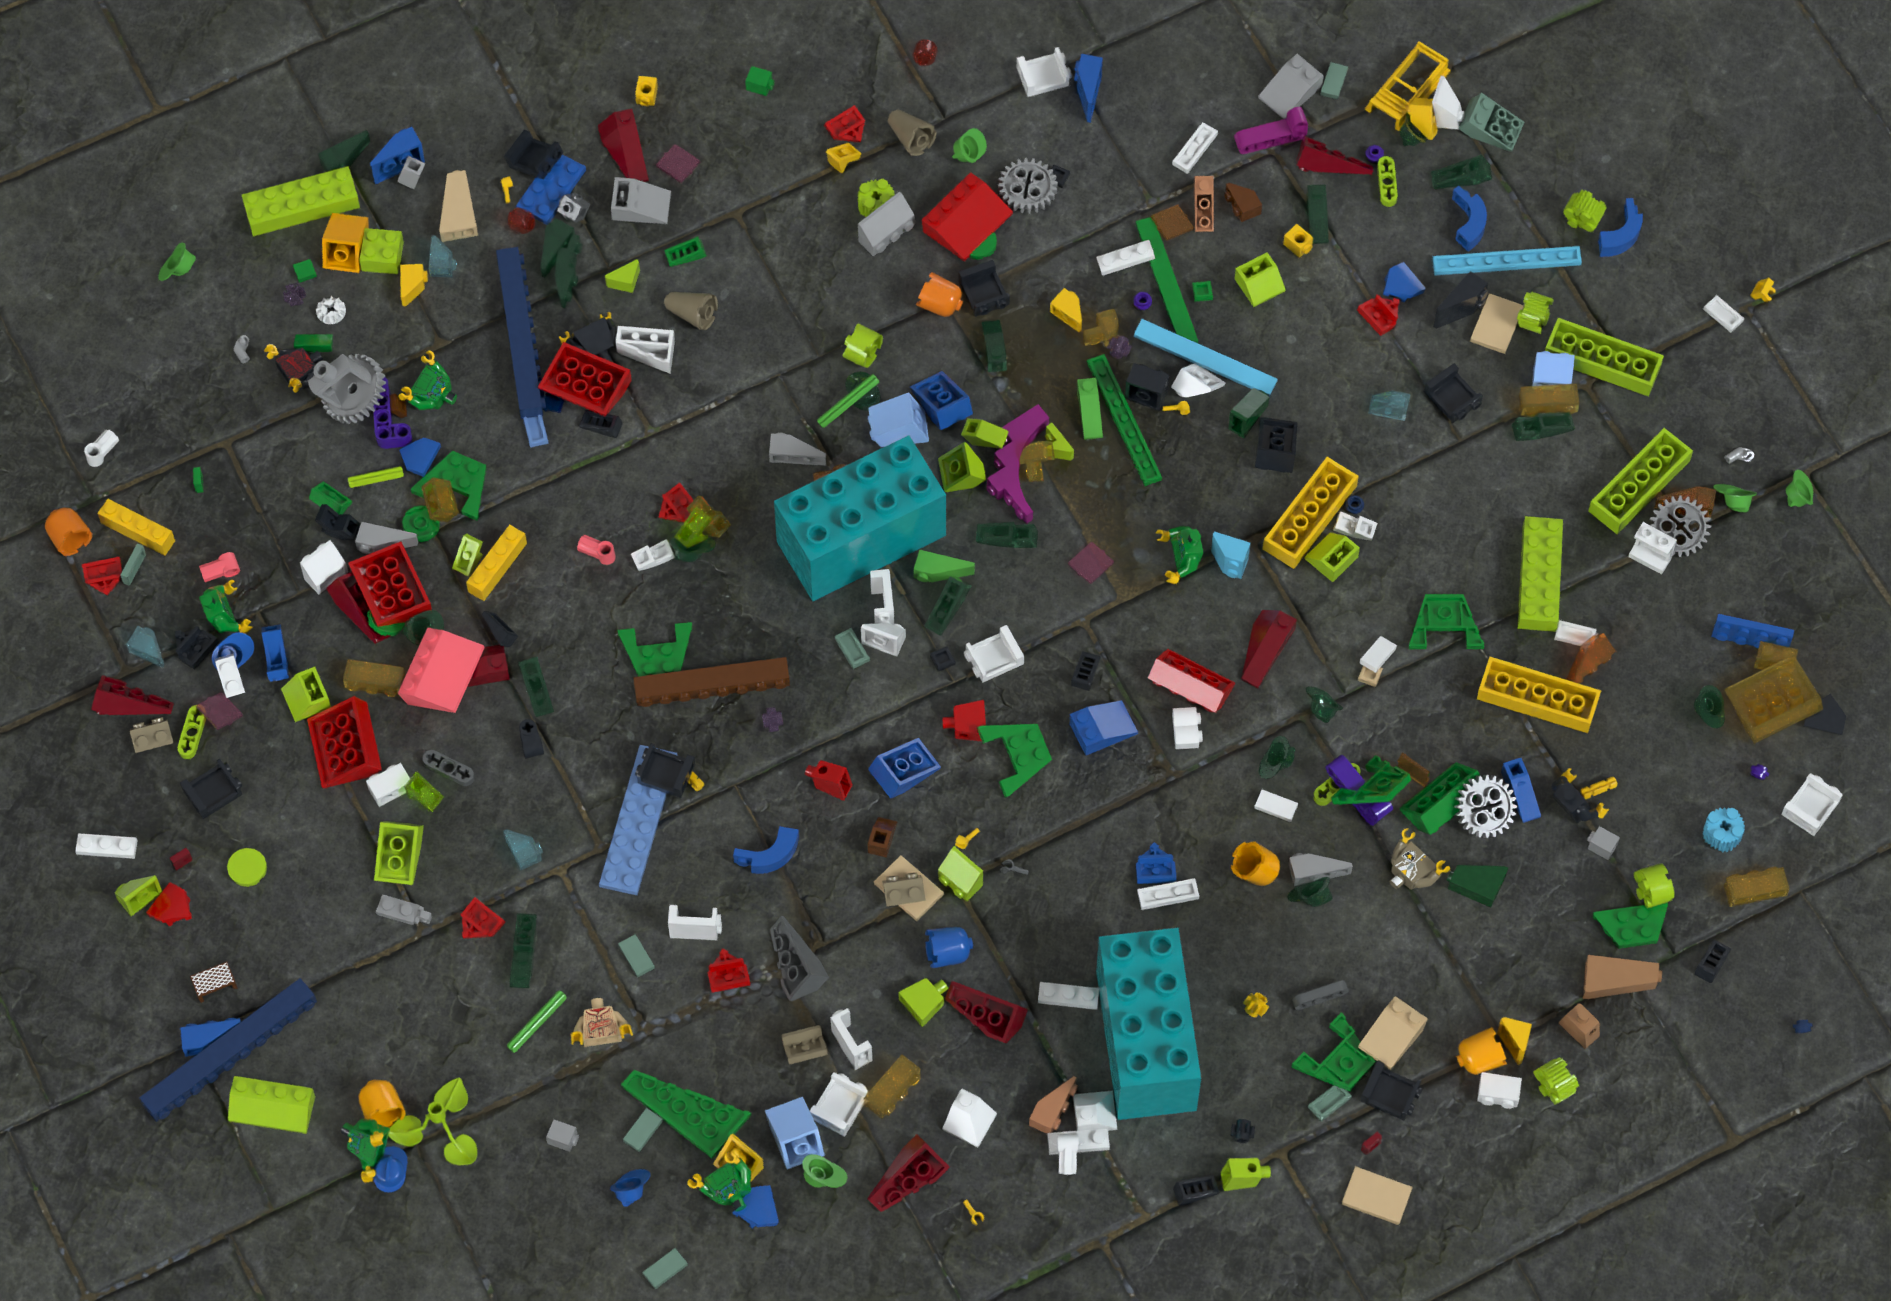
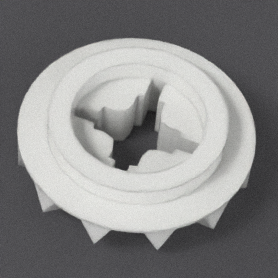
[316,296,346,324]

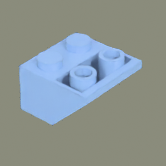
[1532,351,1574,393]

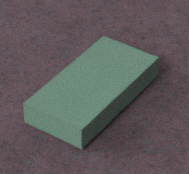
[1320,62,1348,100]
[121,543,146,585]
[835,628,870,669]
[618,934,655,978]
[1308,1085,1352,1122]
[623,1108,663,1152]
[643,1248,688,1289]

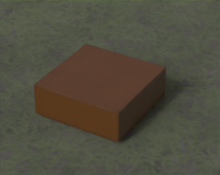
[389,393,407,419]

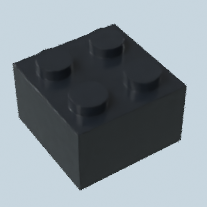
[1125,363,1169,411]

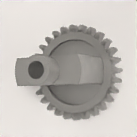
[308,354,386,424]

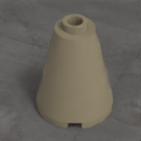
[888,110,937,156]
[664,292,718,330]

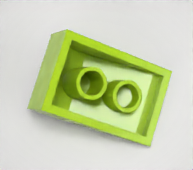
[374,821,424,885]

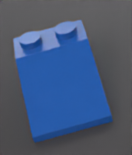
[1074,54,1103,123]
[370,127,425,184]
[910,371,973,430]
[1069,700,1138,755]
[868,738,941,799]

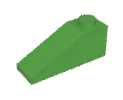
[1077,378,1103,440]
[914,550,975,582]

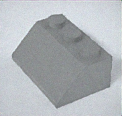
[858,192,915,256]

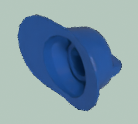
[212,632,254,670]
[374,1146,407,1193]
[610,1169,650,1207]

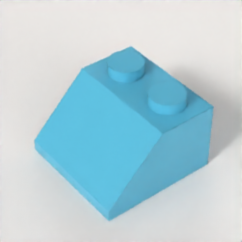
[1211,532,1250,579]

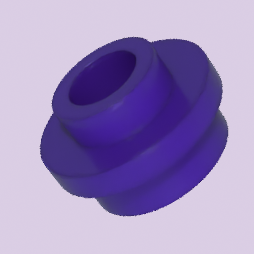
[1366,145,1384,163]
[1133,292,1152,310]
[1750,764,1769,781]

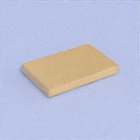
[1470,293,1524,354]
[874,856,944,921]
[1342,1166,1412,1225]

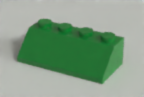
[1399,762,1480,835]

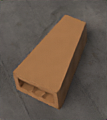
[1583,955,1662,999]

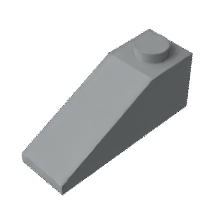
[769,433,826,465]
[355,522,418,554]
[1288,853,1353,886]

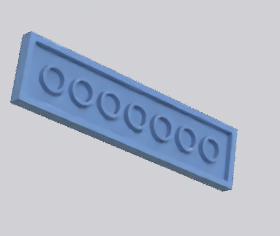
[599,745,678,895]

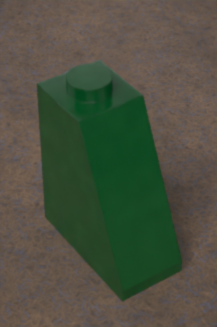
[1228,388,1269,438]
[1447,865,1508,908]

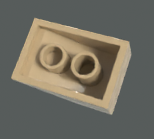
[1358,996,1428,1070]

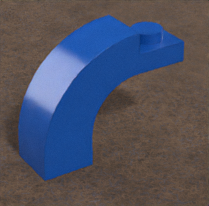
[1452,186,1487,252]
[1598,198,1643,257]
[261,624,289,681]
[733,826,799,874]

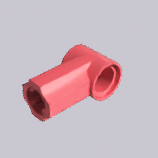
[577,535,616,565]
[199,552,240,582]

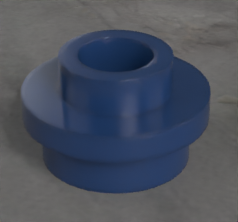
[1345,495,1364,514]
[1793,1020,1813,1033]

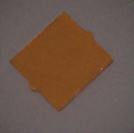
[1151,204,1194,241]
[1397,752,1430,787]

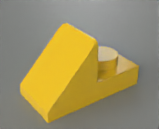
[826,143,862,173]

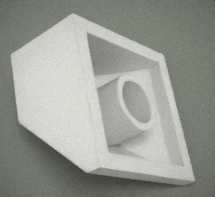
[1432,76,1464,129]
[1171,364,1225,397]
[861,623,906,656]
[943,1089,997,1148]
[1073,1091,1117,1131]

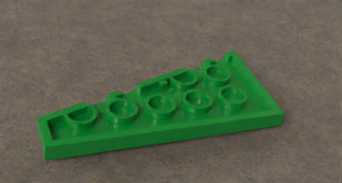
[621,1070,751,1159]

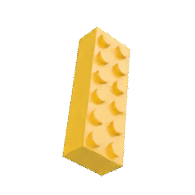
[1263,457,1359,569]
[1477,657,1601,733]

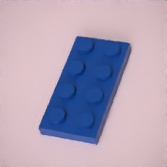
[516,155,586,225]
[1711,614,1794,653]

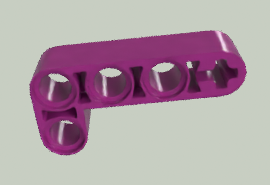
[1234,107,1308,154]

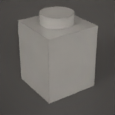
[397,156,425,189]
[1587,826,1620,860]
[546,1120,579,1152]

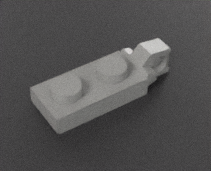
[376,894,432,925]

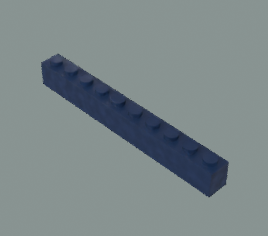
[496,247,546,419]
[140,978,317,1122]

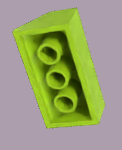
[228,1076,315,1134]

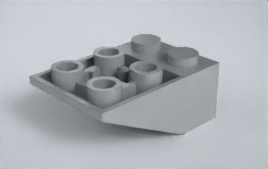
[611,177,671,224]

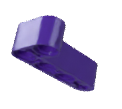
[373,377,413,449]
[1325,755,1393,826]

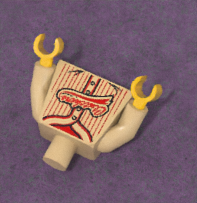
[571,998,633,1047]

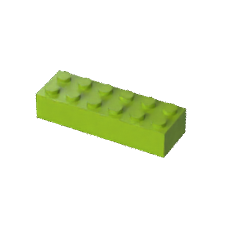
[242,166,360,236]
[1545,318,1664,397]
[1588,428,1693,534]
[1518,516,1563,632]

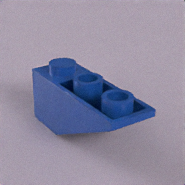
[1501,758,1541,823]
[180,1018,241,1057]

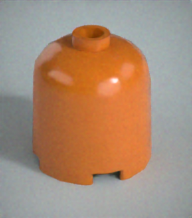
[916,272,963,317]
[45,507,92,556]

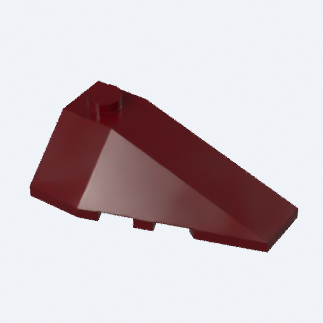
[598,109,649,182]
[1296,136,1373,175]
[326,572,390,644]
[1241,610,1297,689]
[467,645,510,687]
[91,675,174,715]
[945,981,1028,1043]
[867,1134,950,1212]

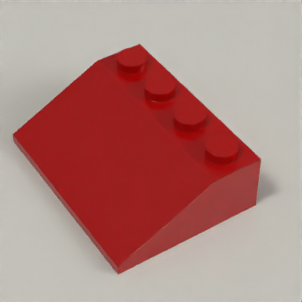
[922,172,1013,261]
[538,342,632,416]
[348,541,432,627]
[307,696,382,788]

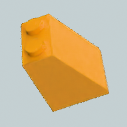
[322,213,369,273]

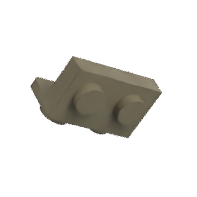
[130,717,173,753]
[882,873,926,906]
[782,1025,828,1065]

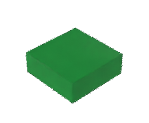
[293,259,317,283]
[1192,281,1213,302]
[193,467,204,493]

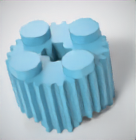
[1703,807,1745,853]

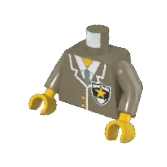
[1389,828,1450,890]

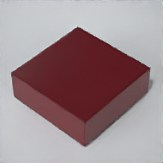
[170,848,192,871]
[1361,1131,1382,1155]

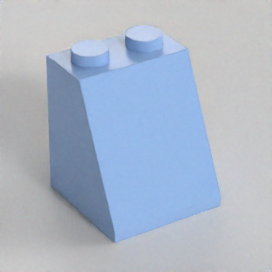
[868,392,929,447]
[765,1097,824,1169]

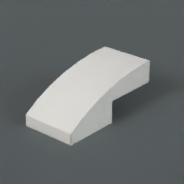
[1333,511,1377,540]
[631,539,675,571]

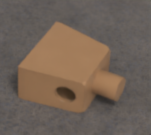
[1559,1003,1600,1049]

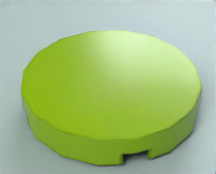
[227,848,267,887]

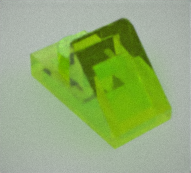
[674,506,712,548]
[404,772,444,812]

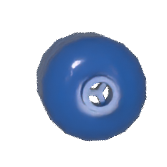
[925,927,973,968]

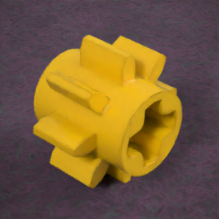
[1243,993,1269,1017]

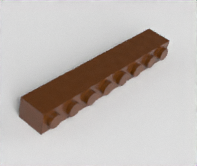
[633,657,790,707]

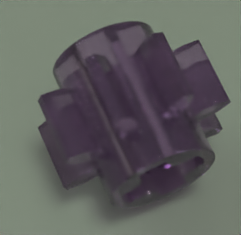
[283,283,306,307]
[1107,335,1132,359]
[762,707,783,732]

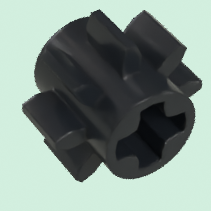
[1230,1119,1255,1143]

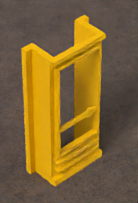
[1365,41,1450,132]

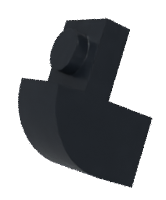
[315,504,361,540]

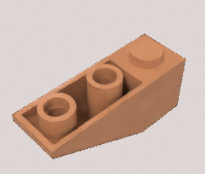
[1194,176,1214,232]
[1029,1076,1078,1134]

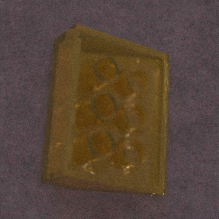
[1725,655,1823,744]

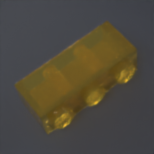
[1519,384,1580,417]
[343,659,406,697]
[1724,867,1790,907]
[864,1055,921,1119]

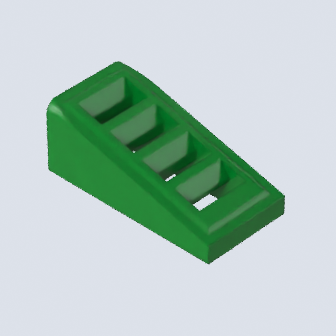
[664,236,707,267]

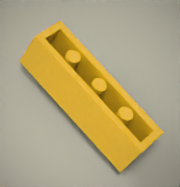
[98,499,175,556]
[466,524,527,601]

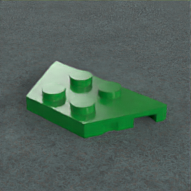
[1593,902,1668,949]

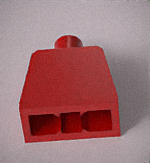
[942,700,986,741]
[805,760,853,801]

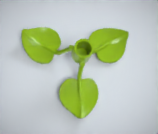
[388,1077,477,1165]

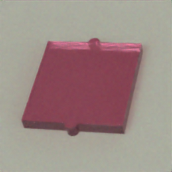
[656,144,700,183]
[1068,542,1114,584]
[196,692,243,730]

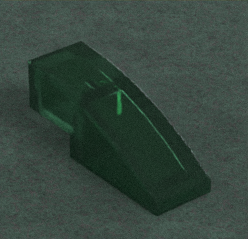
[1512,412,1575,441]
[976,522,1038,548]

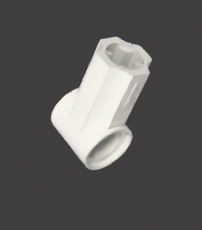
[84,430,119,467]
[1057,1134,1078,1174]

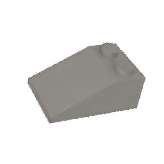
[1258,54,1323,119]

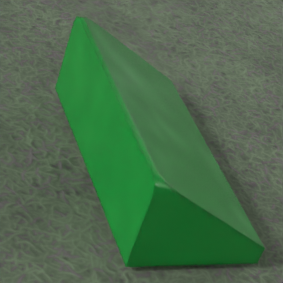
[294,334,333,352]
[309,481,352,514]

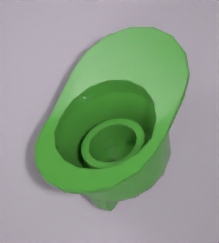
[952,128,987,163]
[158,242,196,281]
[1785,470,1813,507]
[1713,484,1757,512]
[802,1154,847,1188]

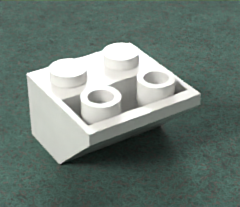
[300,540,348,595]

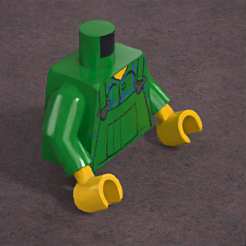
[399,351,457,410]
[1156,526,1203,584]
[199,580,253,634]
[341,1118,390,1183]
[688,1149,751,1212]

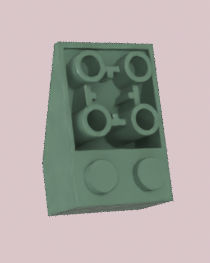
[1459,93,1524,152]

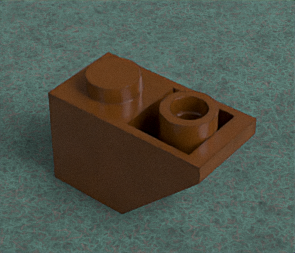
[1224,183,1262,222]
[868,817,897,858]

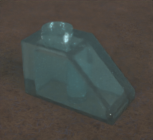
[428,235,457,277]
[1368,391,1410,421]
[126,626,164,668]
[503,829,543,870]

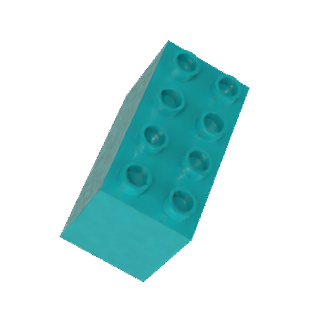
[774,435,946,602]
[1096,928,1201,1120]

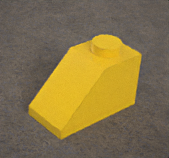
[1408,98,1437,140]
[400,264,428,306]
[1050,288,1082,332]

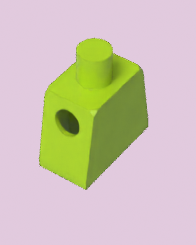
[899,978,948,1027]
[1221,1158,1271,1191]

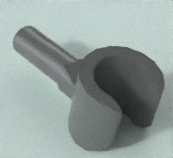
[1000,859,1028,875]

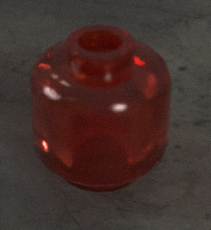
[913,39,938,66]
[508,207,536,234]

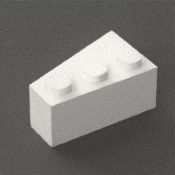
[616,326,675,374]

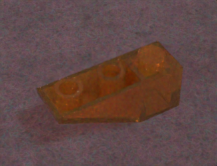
[1654,486,1716,518]
[1566,633,1616,684]

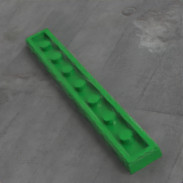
[1135,217,1198,343]
[1087,354,1162,486]

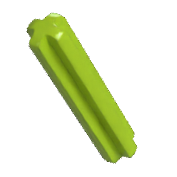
[348,466,404,488]

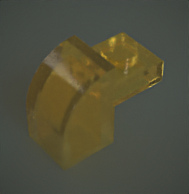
[1083,309,1119,347]
[1020,441,1055,482]
[686,495,731,538]

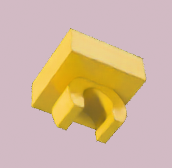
[1750,278,1776,302]

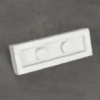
[1172,122,1218,174]
[1096,240,1155,276]
[75,834,137,859]
[1137,878,1199,910]
[1038,982,1099,1010]
[1048,1128,1110,1155]

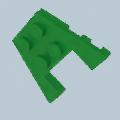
[411,451,487,521]
[1409,594,1484,649]
[618,622,692,677]
[977,724,1052,798]
[1331,755,1412,804]
[1291,1012,1375,1091]

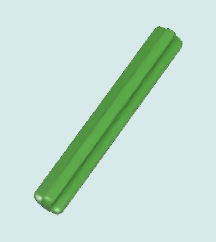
[817,374,879,428]
[507,990,566,1053]

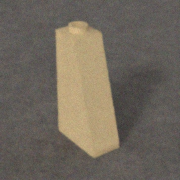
[439,170,478,242]

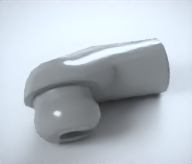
[234,335,250,363]
[1725,447,1754,464]

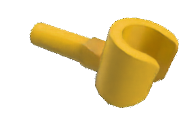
[501,176,513,203]
[1163,401,1190,415]
[955,828,980,849]
[963,1200,984,1225]

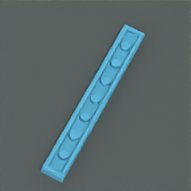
[1432,246,1582,275]
[1134,319,1278,397]

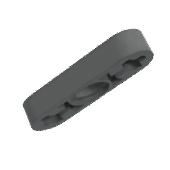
[423,750,475,786]
[1292,981,1349,1010]

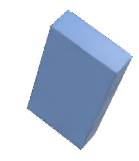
[523,415,548,448]

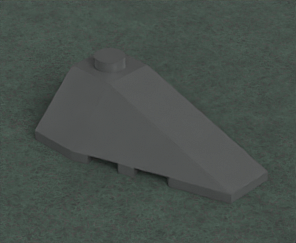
[770,916,829,1001]

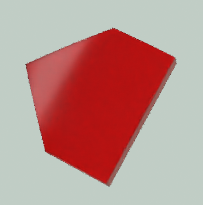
[824,105,865,142]
[1357,295,1399,336]
[659,483,703,523]
[82,557,123,596]
[146,882,192,926]
[461,897,506,939]
[708,949,750,993]

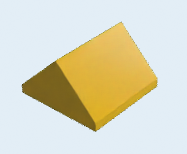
[1497,1017,1532,1065]
[713,1134,764,1181]

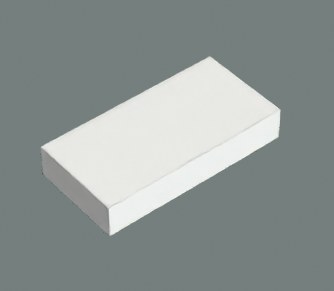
[1703,295,1744,333]
[1554,620,1596,649]
[1360,636,1397,673]
[1254,790,1298,822]

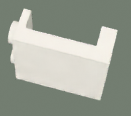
[1017,48,1072,97]
[1628,522,1677,574]
[870,569,894,624]
[964,625,1024,682]
[1781,773,1842,836]
[668,905,722,940]
[831,1008,872,1070]
[810,1072,868,1137]

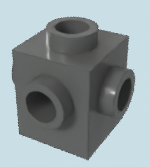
[557,193,591,222]

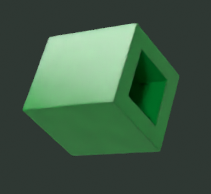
[746,66,775,96]

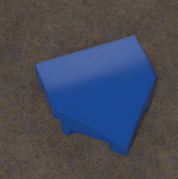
[1383,262,1426,302]
[399,438,441,477]
[1136,842,1176,884]
[732,1185,779,1229]

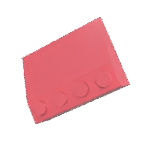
[398,628,485,713]

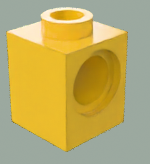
[635,76,658,106]
[1283,224,1313,258]

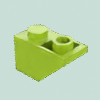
[961,418,1008,448]

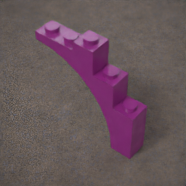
[986,404,1049,524]

